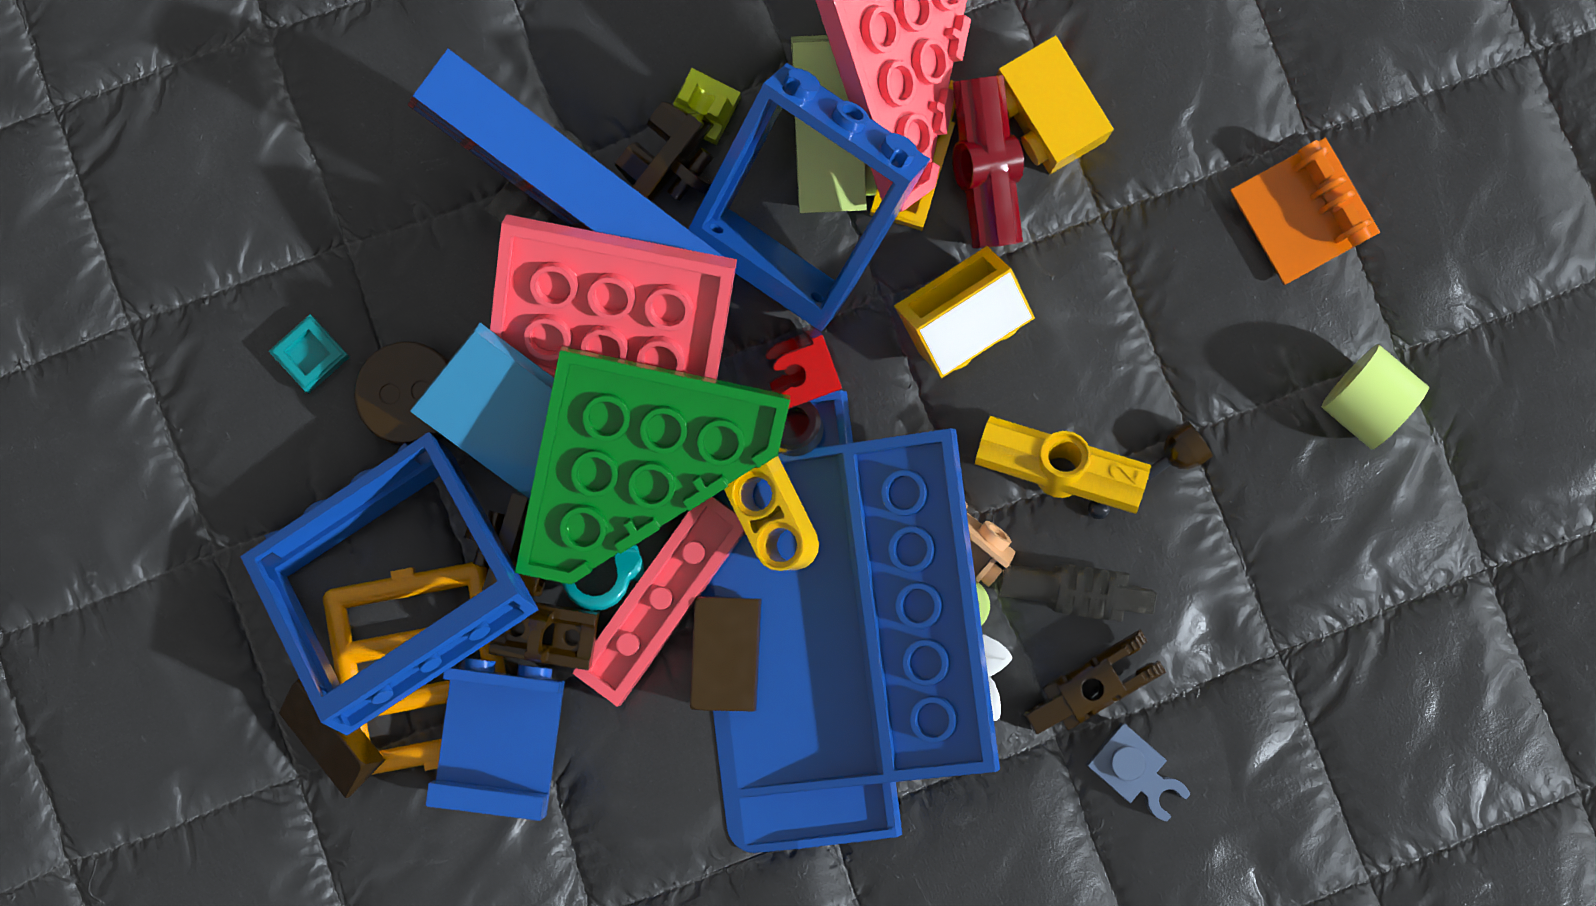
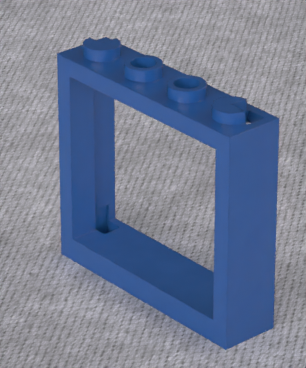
[240,432,539,736]

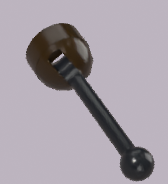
[1088,421,1213,520]

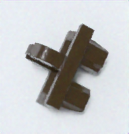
[489,602,599,670]

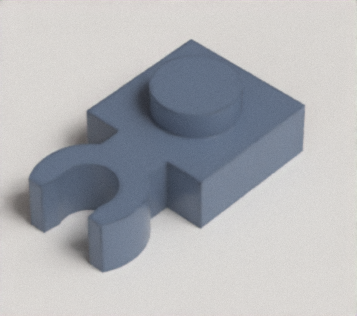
[1085,722,1190,821]

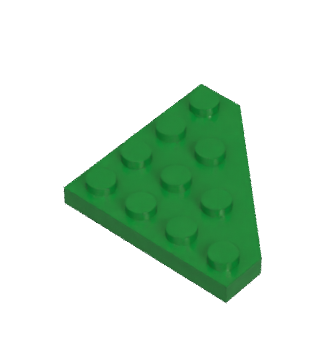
[515,346,790,585]

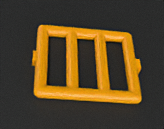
[323,562,506,775]

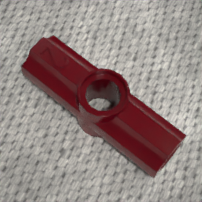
[952,75,1024,248]

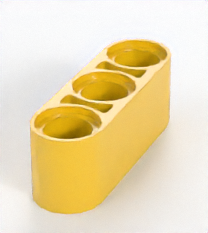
[724,456,819,571]

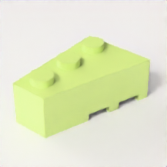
[791,35,877,213]

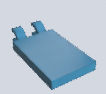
[410,323,554,498]

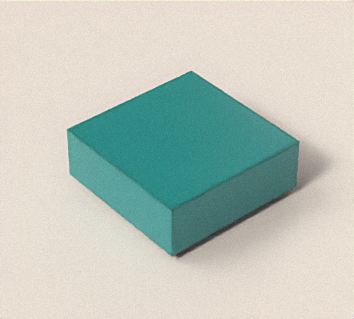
[269,314,350,394]

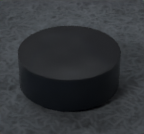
[779,401,824,457]

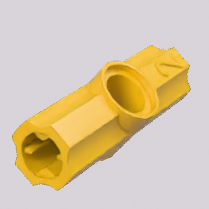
[975,416,1151,514]

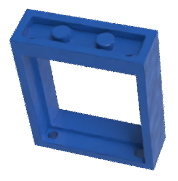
[688,63,930,332]

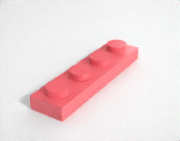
[572,497,745,707]

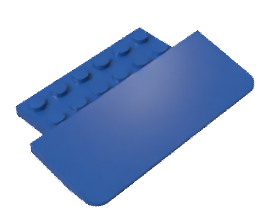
[700,390,1000,853]

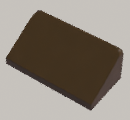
[690,596,761,712]
[279,678,385,798]

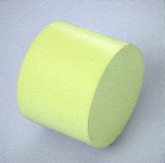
[1321,344,1429,450]

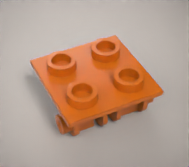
[1230,138,1380,285]

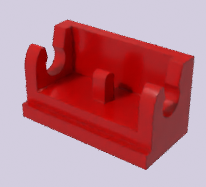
[765,325,842,409]

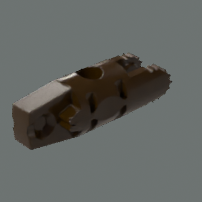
[1024,629,1167,734]

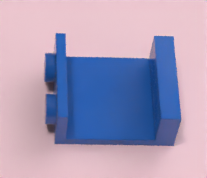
[426,657,565,821]

